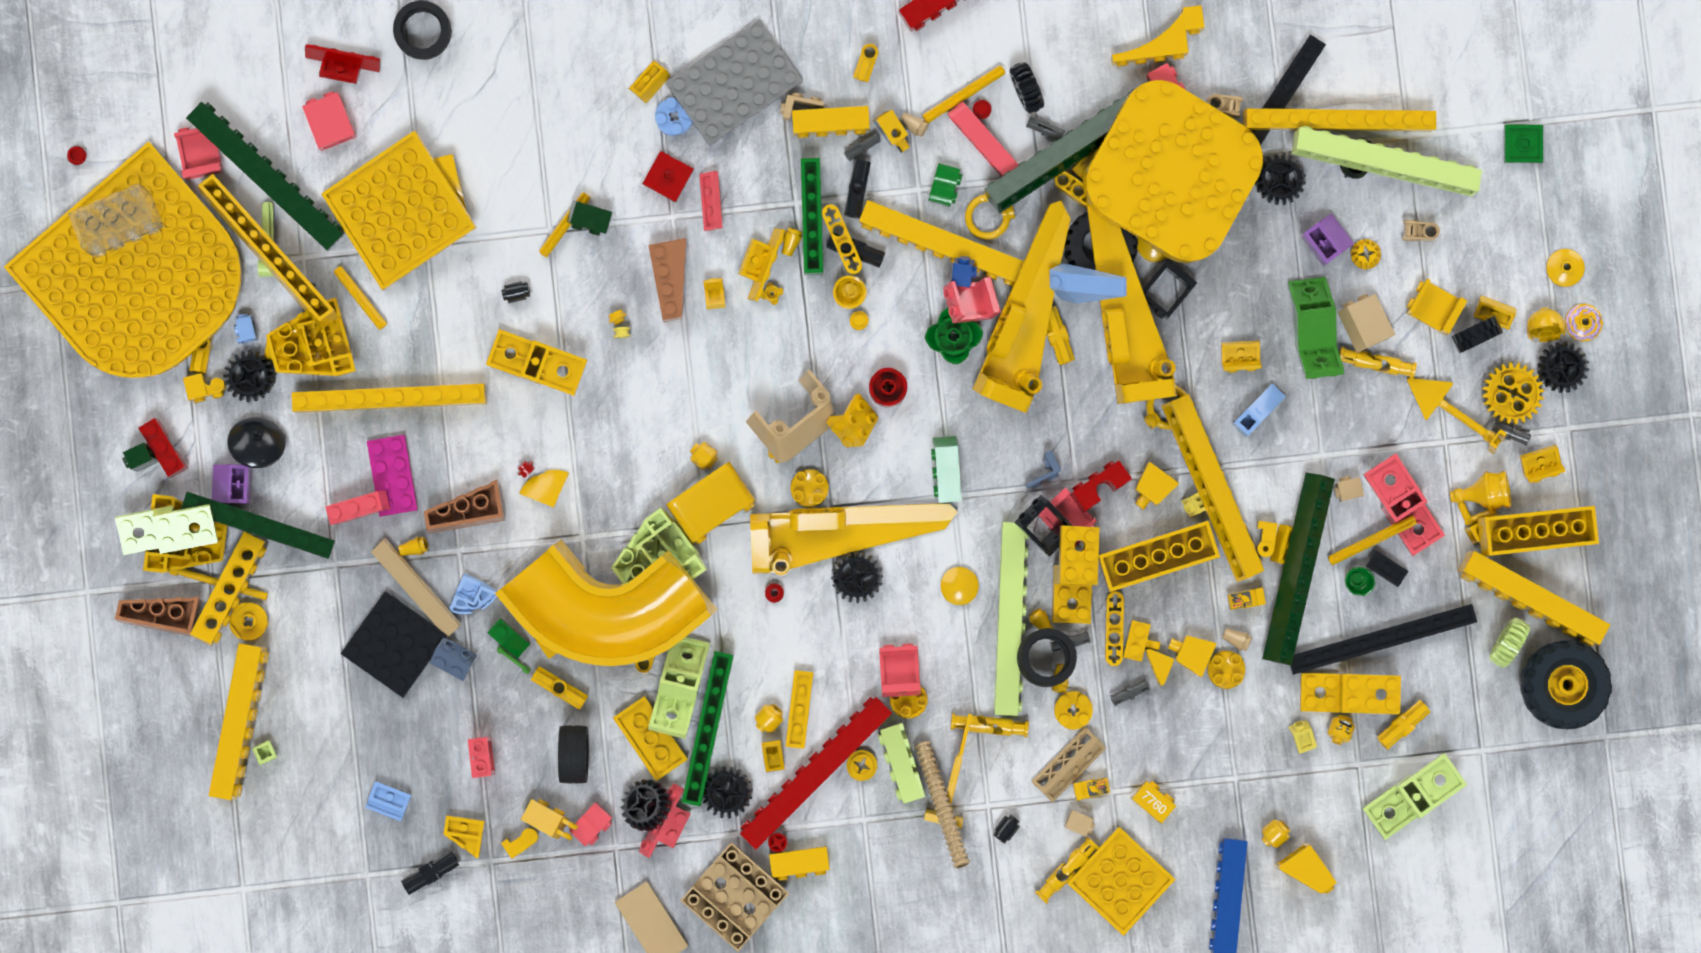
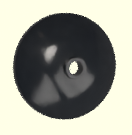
[227,417,286,468]

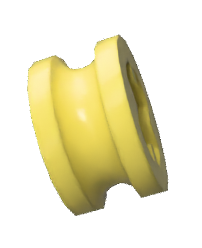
[613,327,631,338]

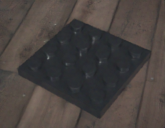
[340,591,447,698]

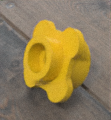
[761,282,783,305]

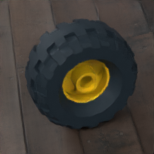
[1520,641,1612,730]

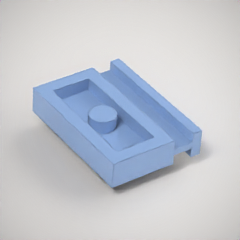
[365,781,412,821]

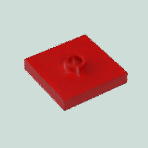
[642,151,694,203]

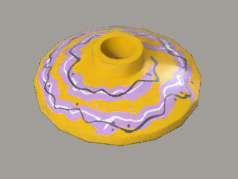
[1565,304,1603,342]

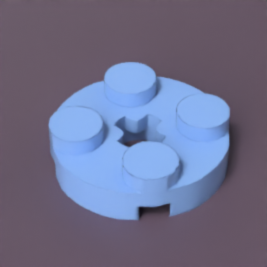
[655,97,692,136]

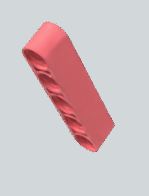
[947,101,1019,177]

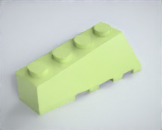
[878,723,926,804]

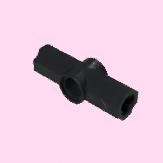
[844,159,871,219]
[826,233,885,268]
[401,851,459,895]

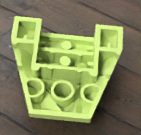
[611,507,707,583]

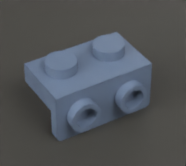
[430,637,477,681]

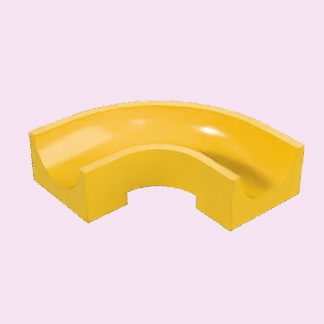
[495,539,718,666]

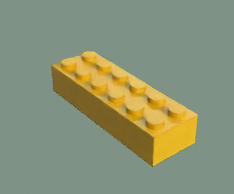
[1477,506,1599,556]
[1098,521,1220,593]

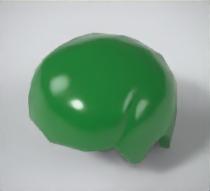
[1344,567,1375,596]

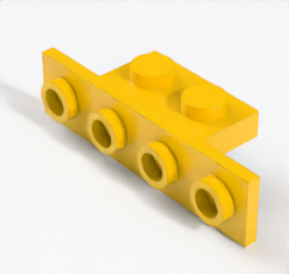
[738,228,785,302]

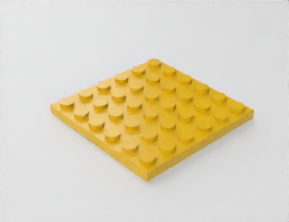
[321,131,477,290]

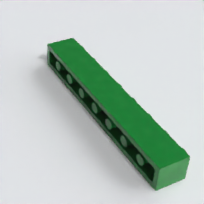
[682,651,734,807]

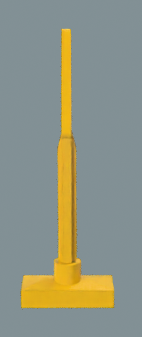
[1407,378,1507,455]
[924,713,972,829]

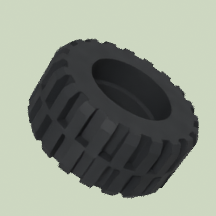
[1064,212,1138,270]

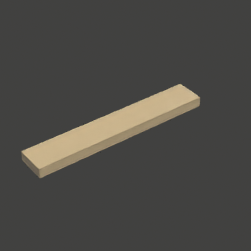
[371,539,462,638]

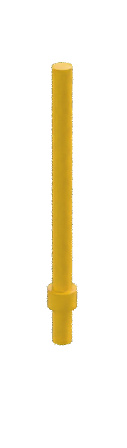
[169,569,268,600]

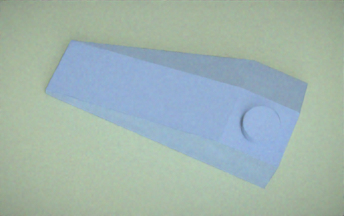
[1050,263,1127,304]

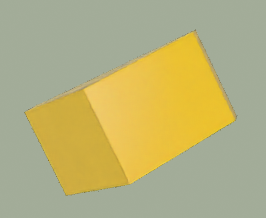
[1145,649,1175,686]
[761,740,785,772]

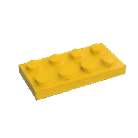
[613,696,688,781]

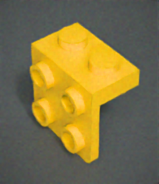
[826,394,878,448]

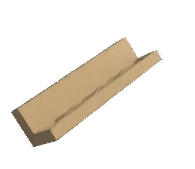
[1031,727,1106,803]

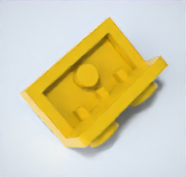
[1221,340,1262,373]
[1519,444,1565,483]

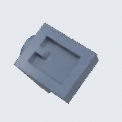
[1025,450,1062,490]

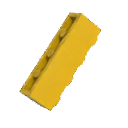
[792,106,870,139]

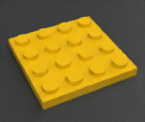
[1067,826,1176,936]

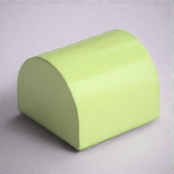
[252,740,277,766]

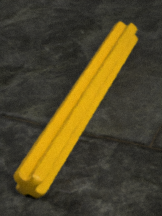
[922,65,1005,123]
[1328,515,1417,565]

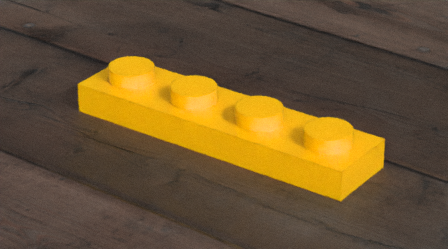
[785,670,814,749]

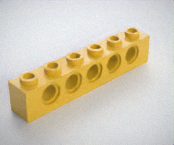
[190,532,267,647]

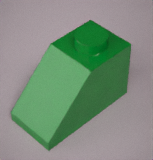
[487,618,530,659]

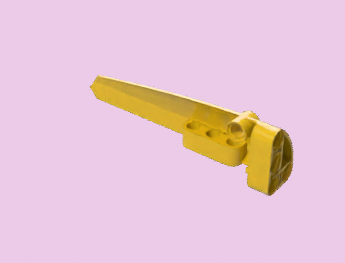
[972,201,1071,413]
[1087,205,1177,404]
[750,503,958,575]

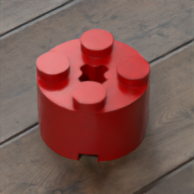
[869,368,907,408]

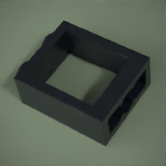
[1142,259,1198,320]
[1014,495,1073,557]

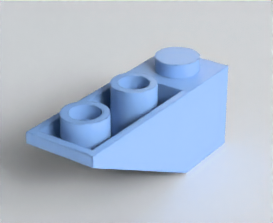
[1232,383,1286,437]

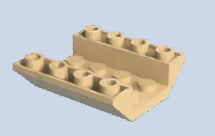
[680,842,789,952]

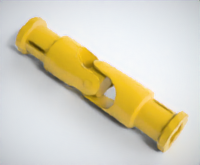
[1339,346,1417,379]
[950,713,1029,738]
[1035,836,1099,904]

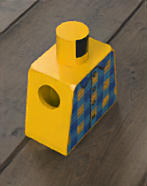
[872,109,910,153]

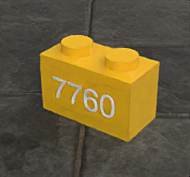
[1131,780,1176,824]

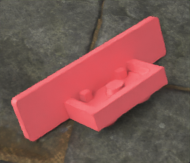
[639,783,691,858]

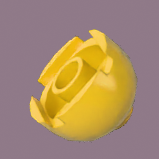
[1527,307,1565,342]

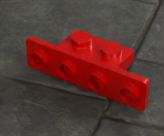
[305,44,381,84]

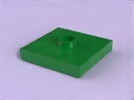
[1504,124,1543,163]

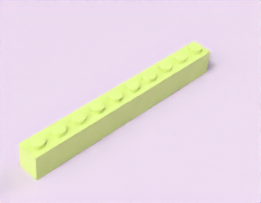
[1291,126,1482,197]
[994,522,1029,716]

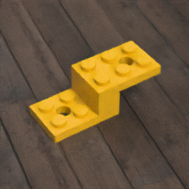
[486,329,588,396]
[1052,526,1100,624]
[1300,673,1401,714]

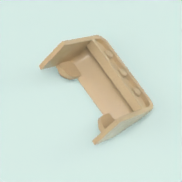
[746,369,835,463]

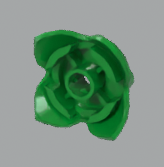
[925,308,983,365]

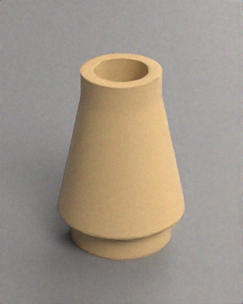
[899,112,929,137]
[1222,628,1252,651]

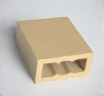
[1337,294,1396,353]

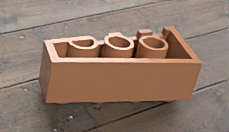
[648,238,687,322]
[424,480,505,534]
[115,597,202,637]

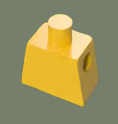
[1134,462,1179,510]
[1168,635,1217,677]

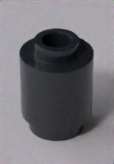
[501,281,531,304]
[993,814,1020,844]

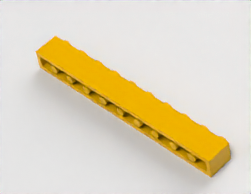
[1243,108,1436,132]
[198,174,337,329]
[859,200,1024,287]
[292,383,487,413]
[1161,394,1264,582]

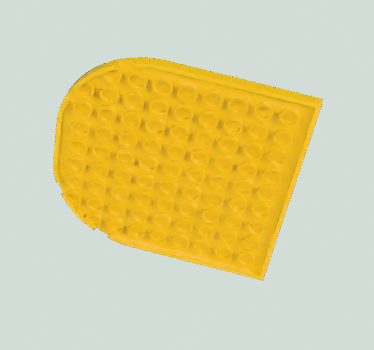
[4,141,242,378]

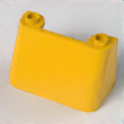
[666,461,756,545]

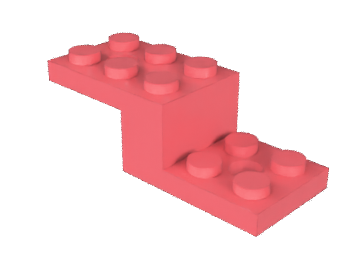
[1363,454,1445,556]

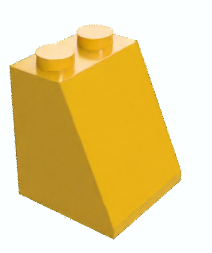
[1274,843,1337,894]

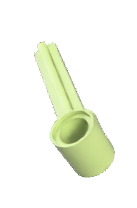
[258,202,274,277]

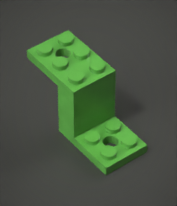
[1288,277,1344,379]

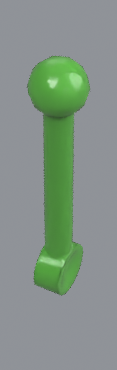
[497,646,531,674]

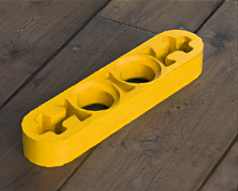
[822,204,862,275]
[1105,591,1124,666]

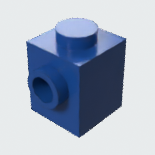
[951,256,977,288]

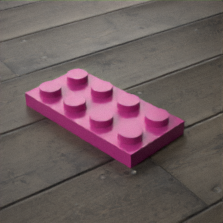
[367,435,418,517]

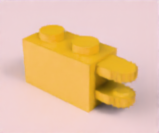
[520,798,578,840]

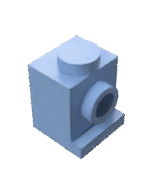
[234,314,258,344]

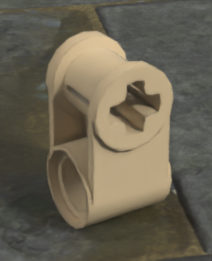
[1206,94,1243,118]
[1402,220,1440,242]

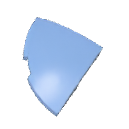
[449,573,497,614]

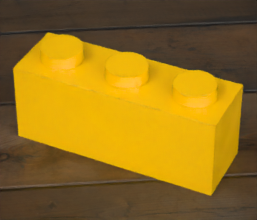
[769,846,830,881]

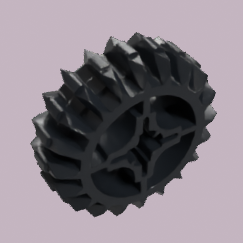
[1009,62,1044,114]
[1254,154,1306,205]
[1537,341,1589,393]
[223,350,276,403]
[831,551,883,603]
[703,766,753,819]
[620,779,672,831]

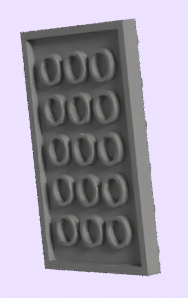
[665,19,803,146]

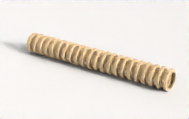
[914,741,970,869]

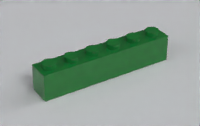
[801,158,823,276]

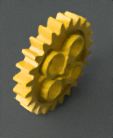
[1481,362,1545,425]

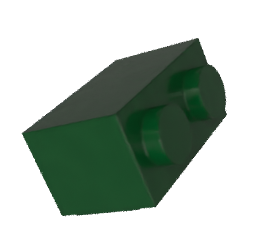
[567,200,612,236]
[122,443,158,472]

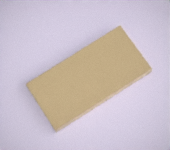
[614,881,688,953]

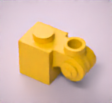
[183,373,226,404]

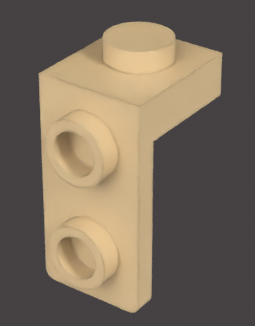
[780,93,825,121]

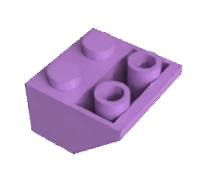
[1301,213,1354,267]
[212,464,252,505]

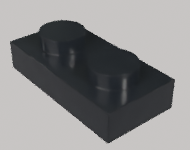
[1365,550,1409,587]

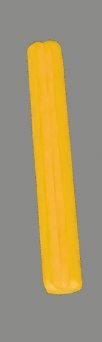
[539,192,590,257]
[334,266,387,330]

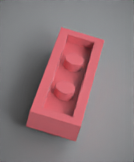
[699,171,723,231]

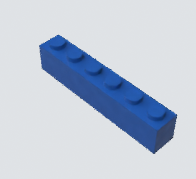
[1208,838,1248,953]

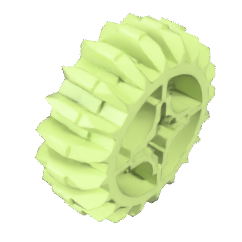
[1489,617,1530,668]

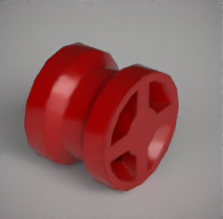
[768,833,787,852]

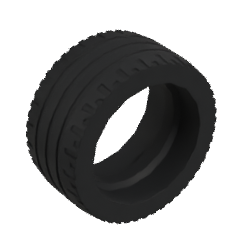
[393,0,452,60]
[1017,628,1077,687]
[558,725,589,784]

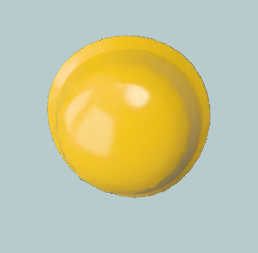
[833,275,867,309]

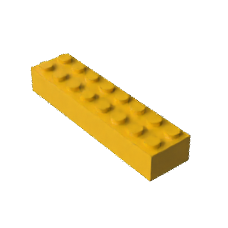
[1457,551,1611,647]
[208,643,269,800]

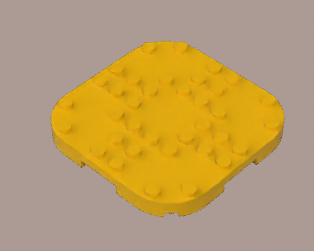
[1083,80,1263,263]

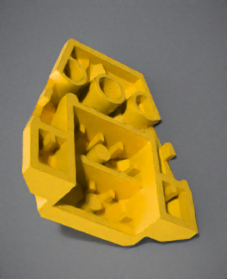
[266,297,356,376]
[143,494,227,573]

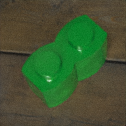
[928,163,963,207]

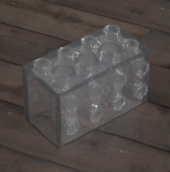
[68,184,164,257]

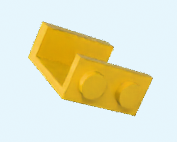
[1406,278,1468,336]

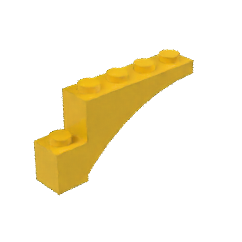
[1111,5,1205,67]

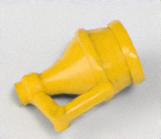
[1450,471,1511,526]

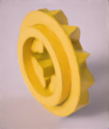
[1351,239,1381,270]
[846,750,877,781]

